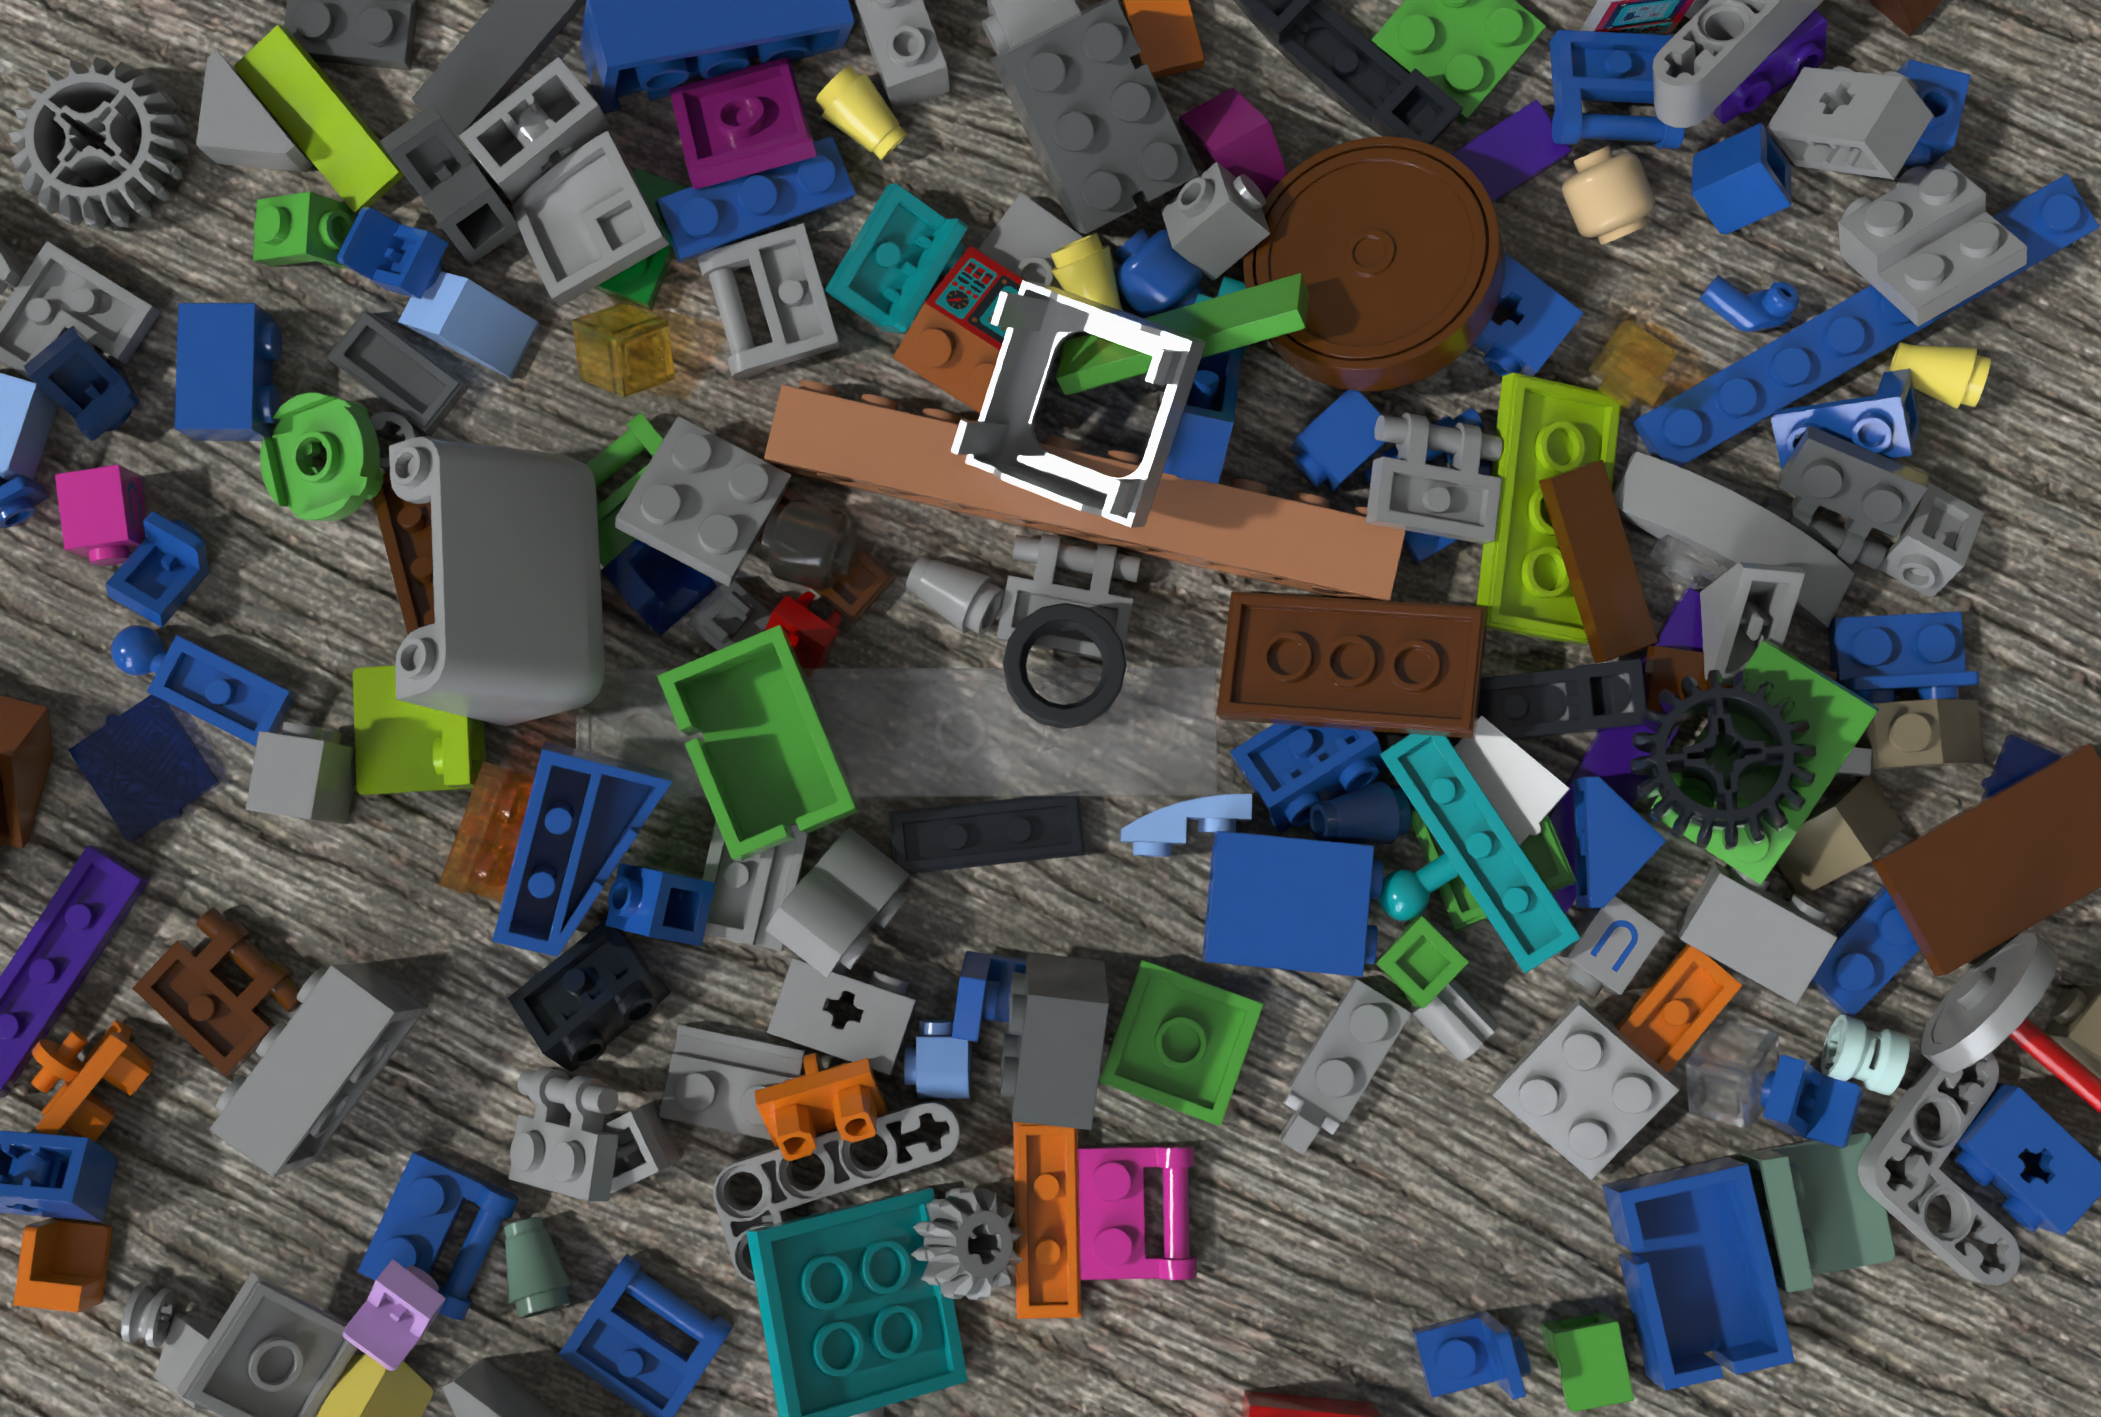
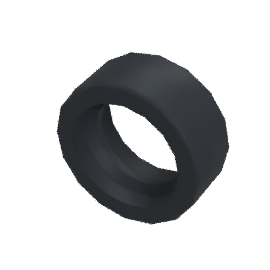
[1003,603,1127,729]

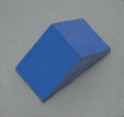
[1572,777,1666,908]

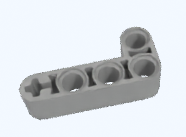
[1653,0,1824,128]
[713,1099,962,1285]

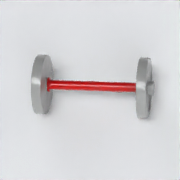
[1919,932,2101,1114]

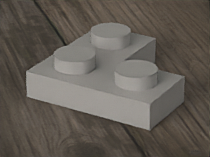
[0,241,161,380]

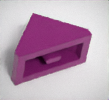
[1179,87,1287,199]

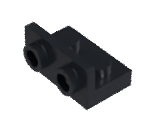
[508,919,670,1072]

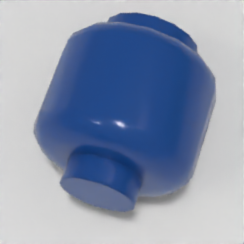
[1114,228,1204,318]

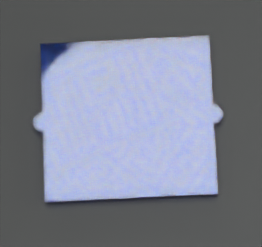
[68,694,220,842]

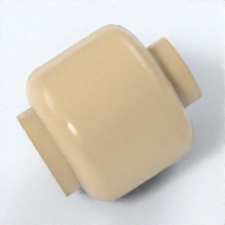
[1561,145,1655,245]

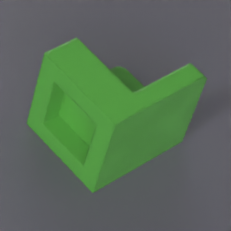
[1374,916,1469,1009]
[1541,1311,1634,1412]

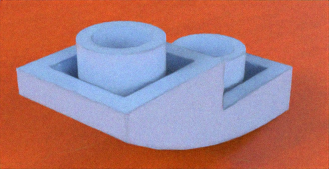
[1119,794,1252,857]

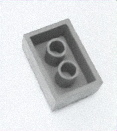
[209,963,427,1177]

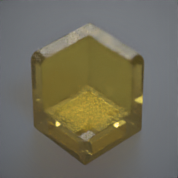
[572,303,675,398]

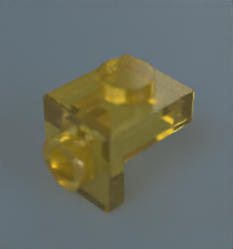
[1588,320,1676,409]

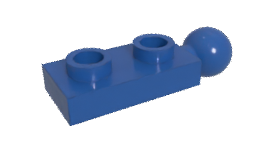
[111,625,297,746]

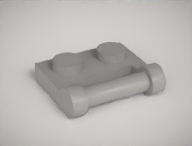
[697,223,841,379]

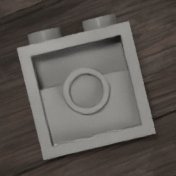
[1838,160,2027,327]

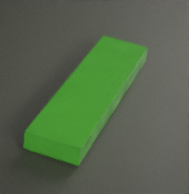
[1056,273,1309,395]

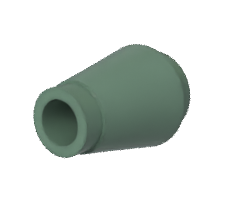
[504,1216,573,1319]

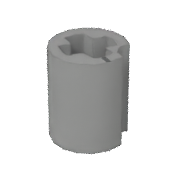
[1412,978,1498,1062]

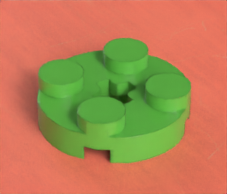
[260,392,383,522]

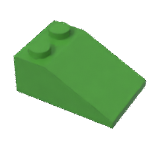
[1648,638,1879,885]

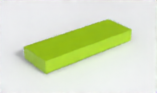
[233,24,405,214]

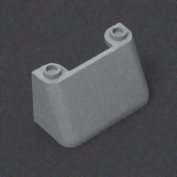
[389,437,605,727]

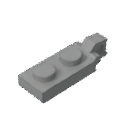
[1278,978,1412,1155]

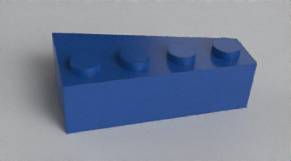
[580,0,855,114]

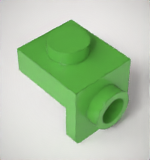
[253,191,357,269]

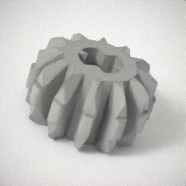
[911,1188,1025,1300]

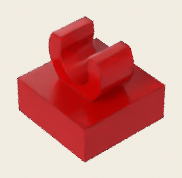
[765,591,842,680]

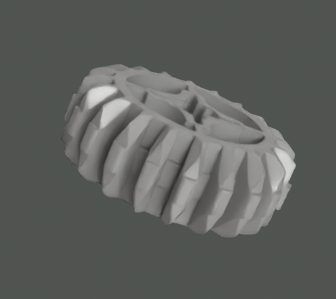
[8,57,189,230]

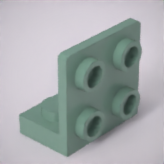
[1740,1131,1895,1293]

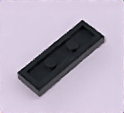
[889,791,1086,874]

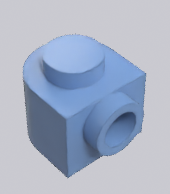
[904,1019,973,1099]

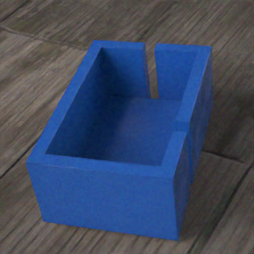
[1602,1157,1795,1391]

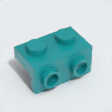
[824,183,968,333]

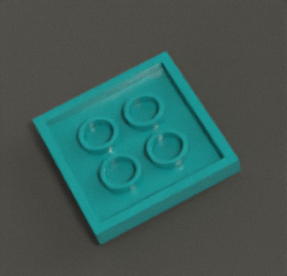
[746,1187,968,1417]

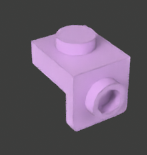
[343,1259,446,1371]

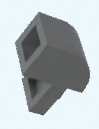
[380,105,520,265]

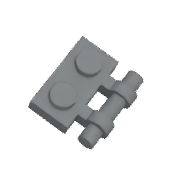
[1366,413,1503,544]
[996,533,1141,660]
[509,1067,619,1201]

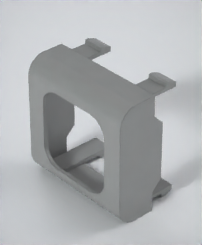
[950,280,1206,528]

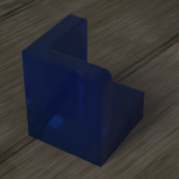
[601,539,716,636]

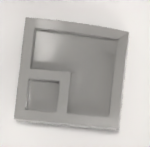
[512,131,670,307]

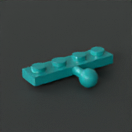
[1378,734,1582,974]

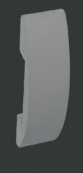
[1613,452,1854,630]

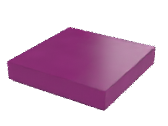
[669,57,817,190]

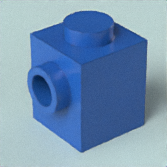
[1897,59,1971,167]
[605,863,716,947]

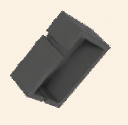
[991,0,1199,234]

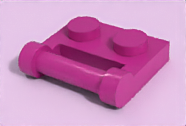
[1078,1145,1197,1280]

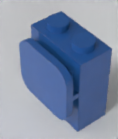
[1202,831,1383,977]

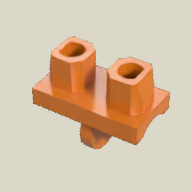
[31,1018,154,1142]
[754,1052,887,1161]

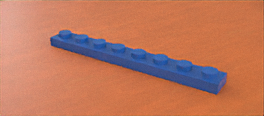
[1632,174,2100,467]

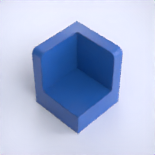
[1691,123,1791,235]

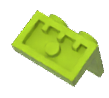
[353,666,487,795]

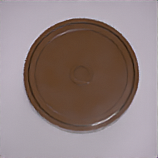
[1243,136,1505,391]

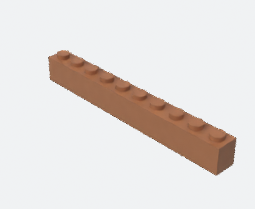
[764,380,1406,601]

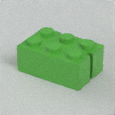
[657,625,861,861]

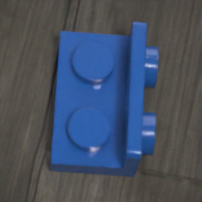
[1828,611,1980,703]
[1230,724,1386,833]

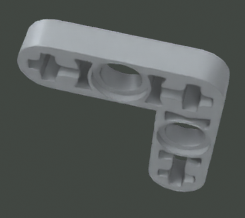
[1858,1051,2020,1286]

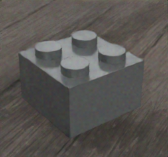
[1000,952,1109,1130]

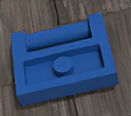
[1549,30,1685,149]
[357,1150,519,1320]
[558,1254,734,1417]

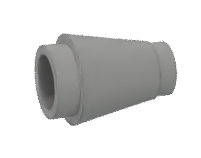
[906,555,1005,635]

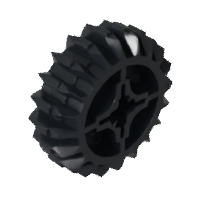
[1630,670,1816,850]

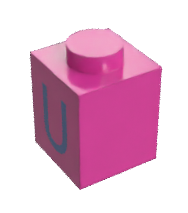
[55,464,147,566]

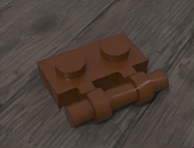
[132,907,301,1076]

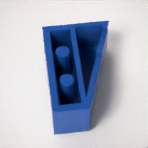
[492,742,673,957]

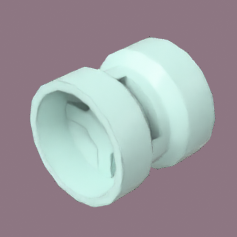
[1821,1015,1910,1096]

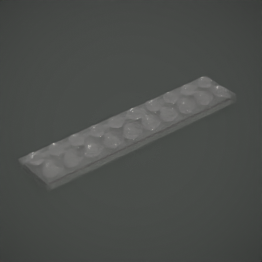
[576,668,1217,798]

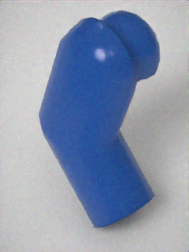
[1698,274,1800,332]

